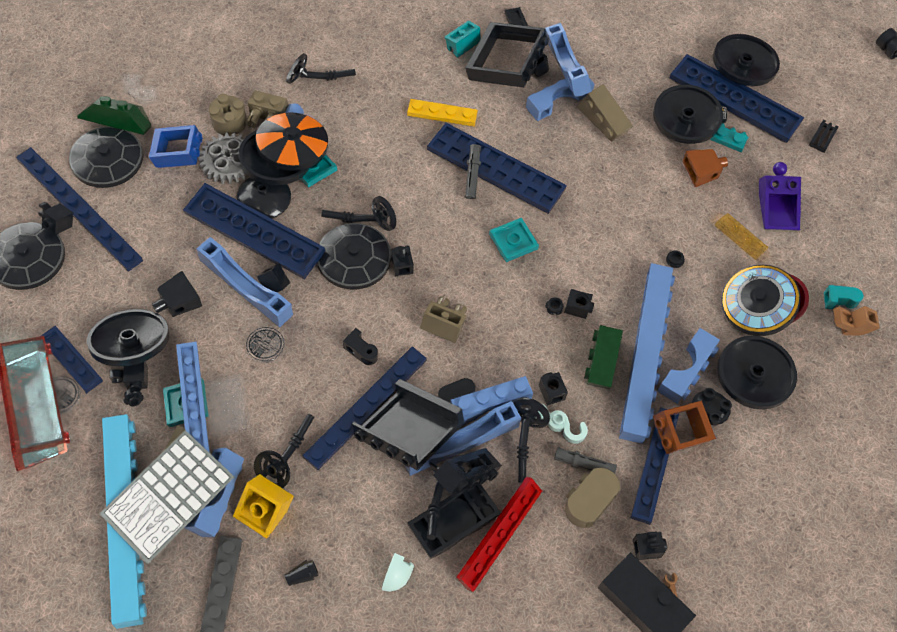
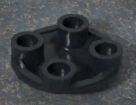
[692,388,732,425]

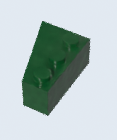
[584,325,623,389]

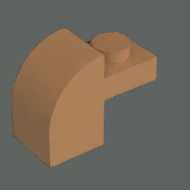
[833,306,880,336]

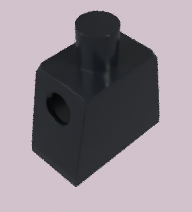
[152,271,202,317]

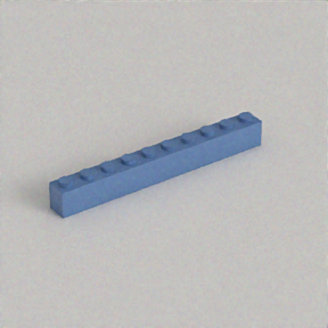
[619,263,675,444]

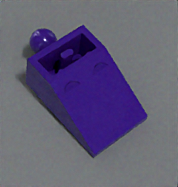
[759,162,801,230]

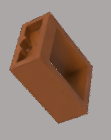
[653,401,716,454]

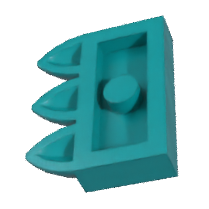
[709,123,748,153]

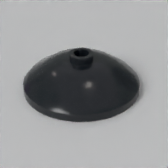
[236,177,291,219]

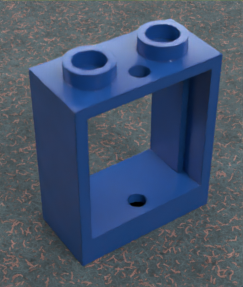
[149,125,203,168]

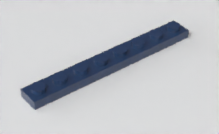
[303,346,427,470]

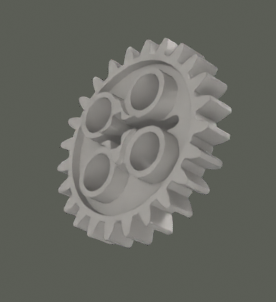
[198,132,247,184]

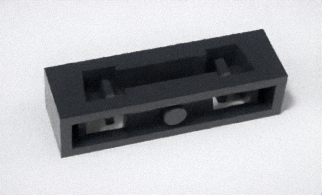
[433,448,502,494]

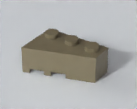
[577,84,633,142]

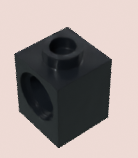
[564,289,594,319]
[539,372,568,406]

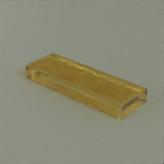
[715,213,769,260]

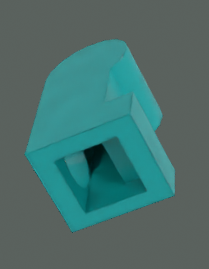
[824,285,864,309]

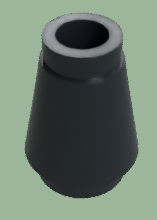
[285,560,319,586]

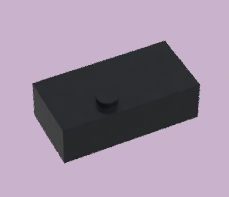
[598,552,697,632]

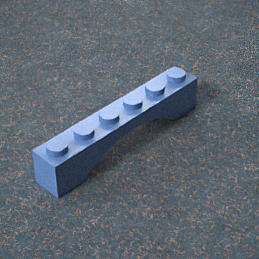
[545,23,591,97]
[196,237,293,328]
[405,401,521,476]

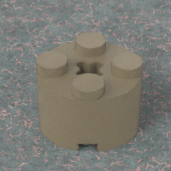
[209,94,247,136]

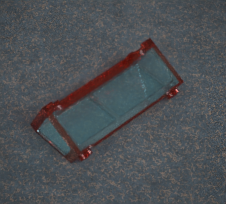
[0,336,70,471]

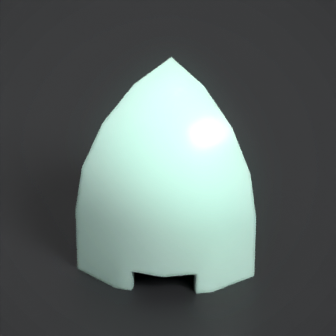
[382,553,414,592]

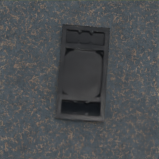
[407,484,501,559]

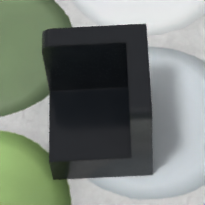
[257,263,290,292]

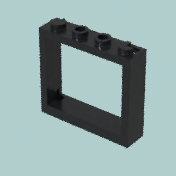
[465,22,549,88]

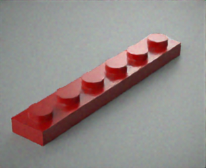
[456,477,542,592]

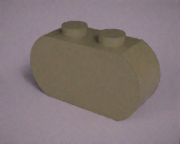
[565,468,620,528]

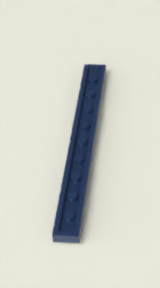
[16,147,143,272]

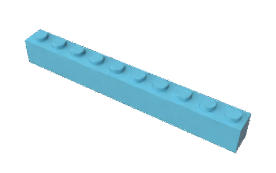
[102,414,147,629]

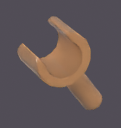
[663,573,678,597]

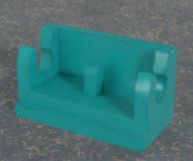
[445,20,481,58]

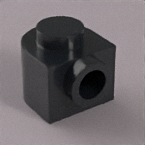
[531,54,549,77]

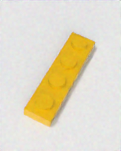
[407,99,478,127]

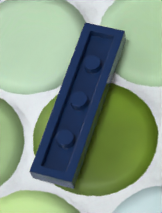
[39,326,103,394]

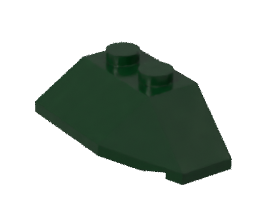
[77,96,151,135]

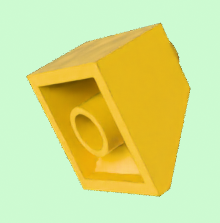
[233,474,294,539]

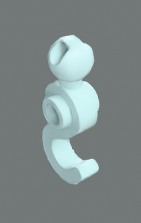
[536,404,588,444]

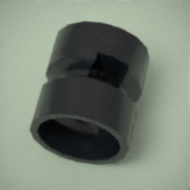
[876,28,897,59]

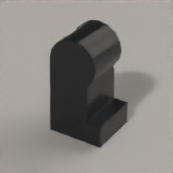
[343,328,378,365]

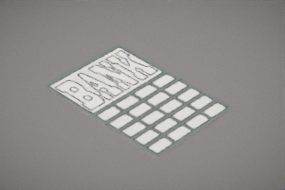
[100,430,234,564]

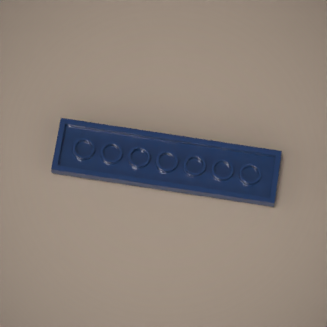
[669,54,805,143]
[183,183,326,280]

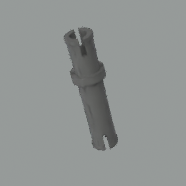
[465,144,481,199]
[554,447,617,474]

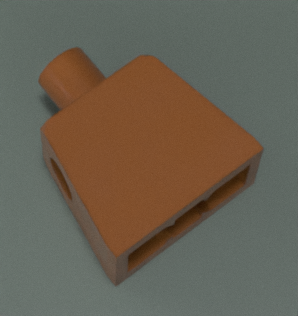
[682,149,728,187]

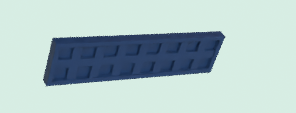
[427,123,567,214]

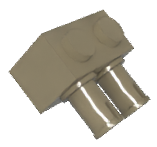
[245,90,288,128]
[420,296,467,343]

